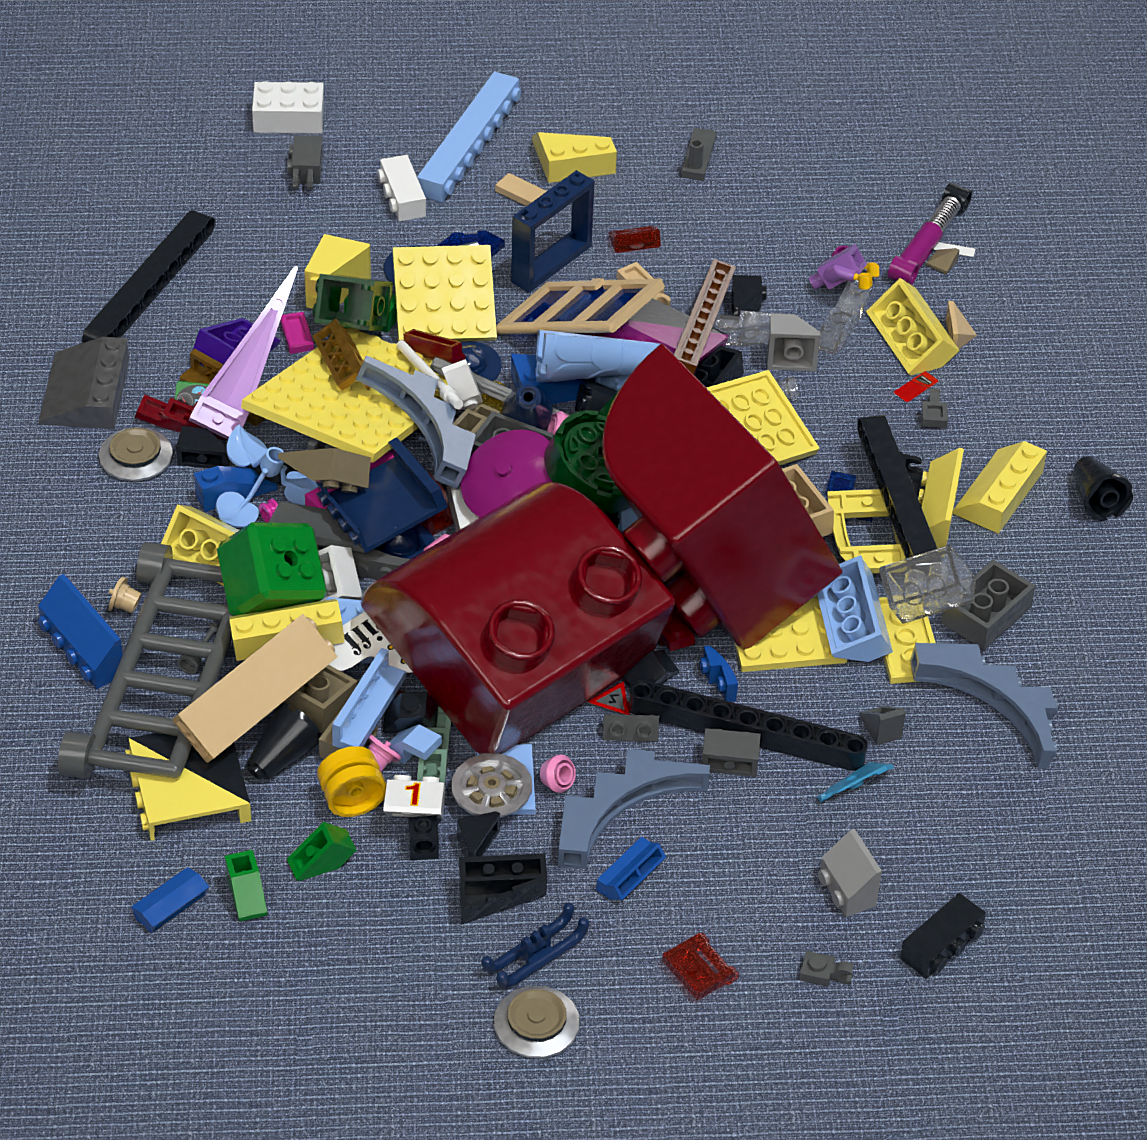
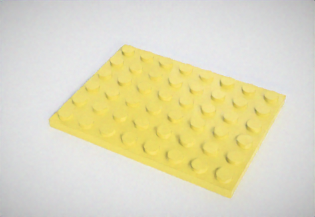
[241,327,450,463]

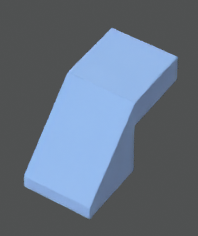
[389,725,442,764]

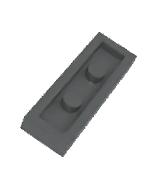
[681,128,717,181]

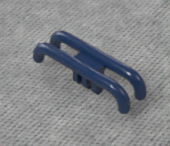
[481,902,590,988]

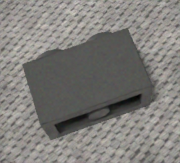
[702,728,761,777]

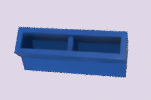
[596,837,666,901]
[131,867,210,934]

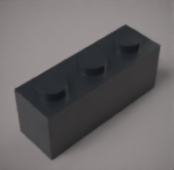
[900,892,986,979]

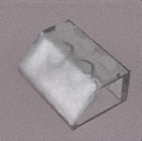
[879,545,976,624]

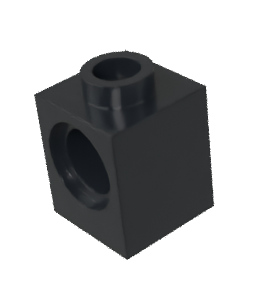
[408,815,439,861]

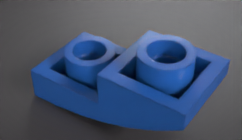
[699,646,738,702]

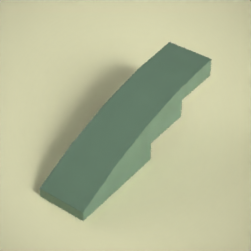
[417,707,451,786]

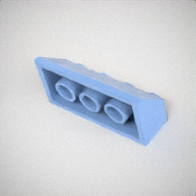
[817,555,893,662]

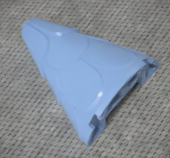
[535,330,661,383]

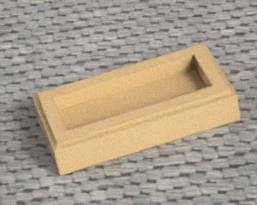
[495,173,547,206]

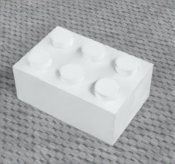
[252,81,324,133]

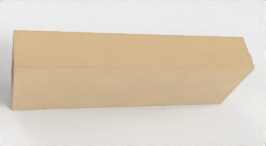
[171,614,338,763]

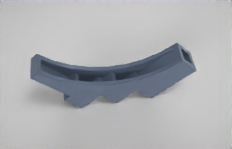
[356,355,476,489]
[910,643,1058,768]
[558,749,710,869]

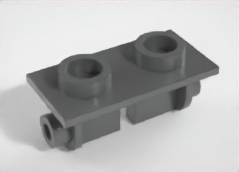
[603,714,659,742]

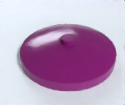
[461,429,552,518]

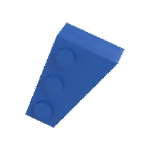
[511,354,596,404]

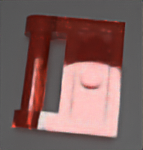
[662,932,740,1000]

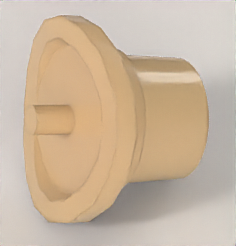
[108,577,142,614]

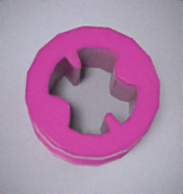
[259,499,278,523]

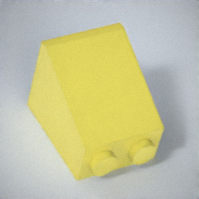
[305,234,371,309]

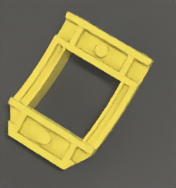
[827,489,909,573]

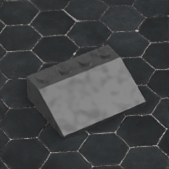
[39,337,130,429]

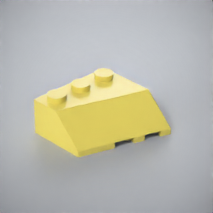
[532,132,617,183]

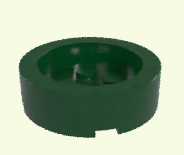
[544,411,630,514]

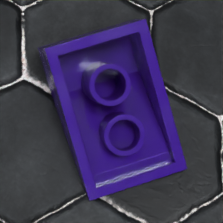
[193,318,280,365]

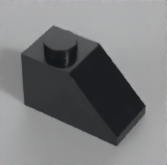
[731,275,767,326]
[176,426,229,469]
[383,691,439,733]

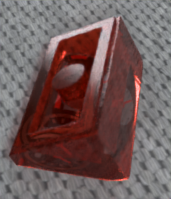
[608,225,661,253]

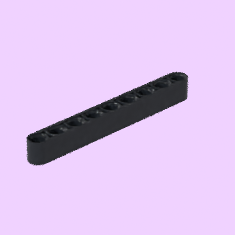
[82,210,215,343]
[857,415,943,581]
[628,680,868,771]

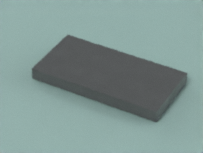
[268,501,368,553]

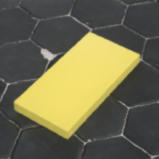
[879,594,935,684]

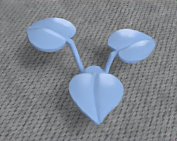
[216,425,317,528]

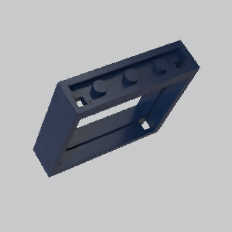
[511,170,595,293]

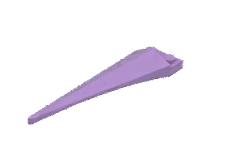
[189,266,298,439]

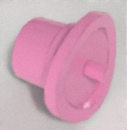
[368,735,402,772]

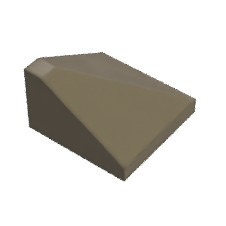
[926,248,960,274]

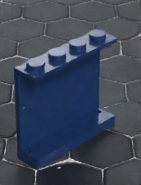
[316,437,448,553]

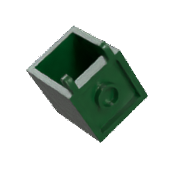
[313,274,393,331]

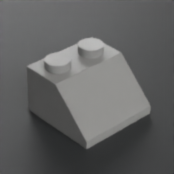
[767,313,821,372]
[818,829,882,917]

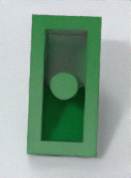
[287,822,357,881]

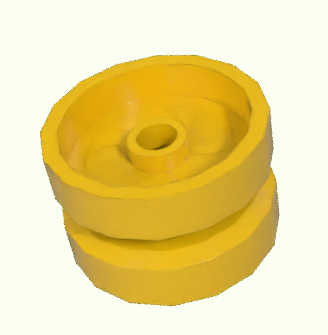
[317,746,387,817]

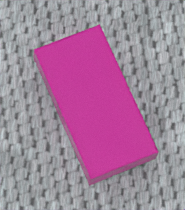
[280,312,314,354]

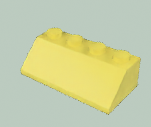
[866,278,960,375]
[953,441,1047,534]
[918,448,964,557]
[161,504,239,586]
[229,599,345,661]

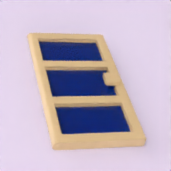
[496,278,665,334]

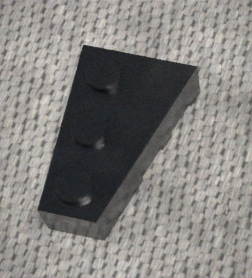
[458,853,547,925]

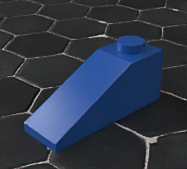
[194,466,277,512]

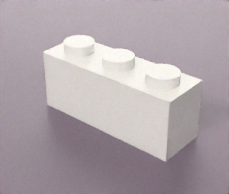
[377,155,426,221]

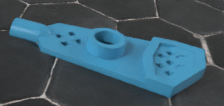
[817,762,894,802]

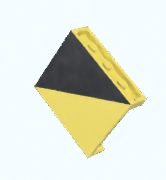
[125,733,251,841]

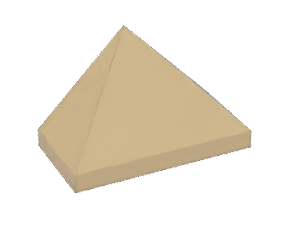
[946,301,977,349]

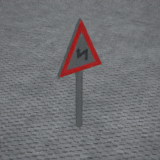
[586,681,629,715]

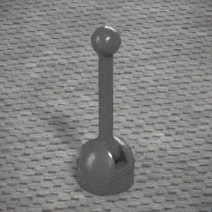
[177,623,219,674]

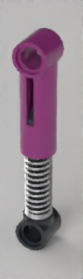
[888,182,973,285]

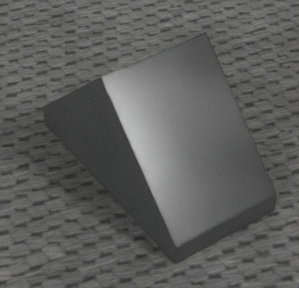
[859,706,906,745]

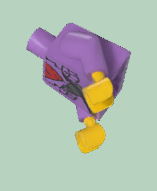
[809,244,879,290]

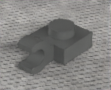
[921,388,948,428]
[800,951,854,986]

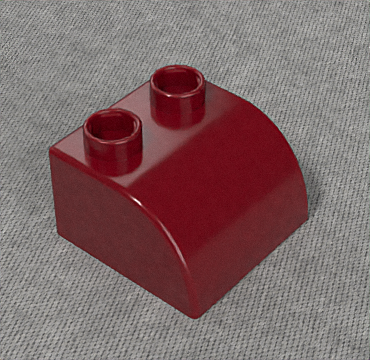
[602,344,843,650]
[361,482,675,755]

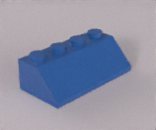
[38,574,123,689]

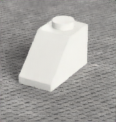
[442,359,483,411]

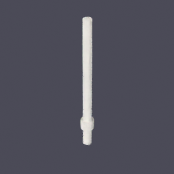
[397,340,463,409]

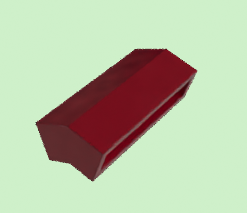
[403,329,466,364]

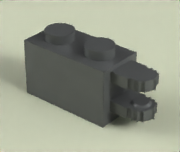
[287,135,323,189]

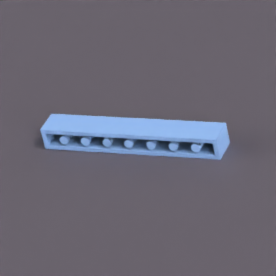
[417,71,521,203]

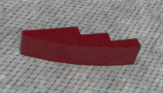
[134,394,228,440]

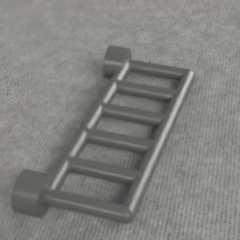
[58,542,233,779]

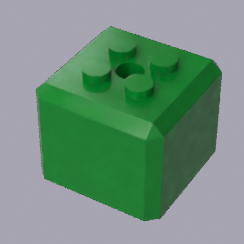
[217,522,327,616]

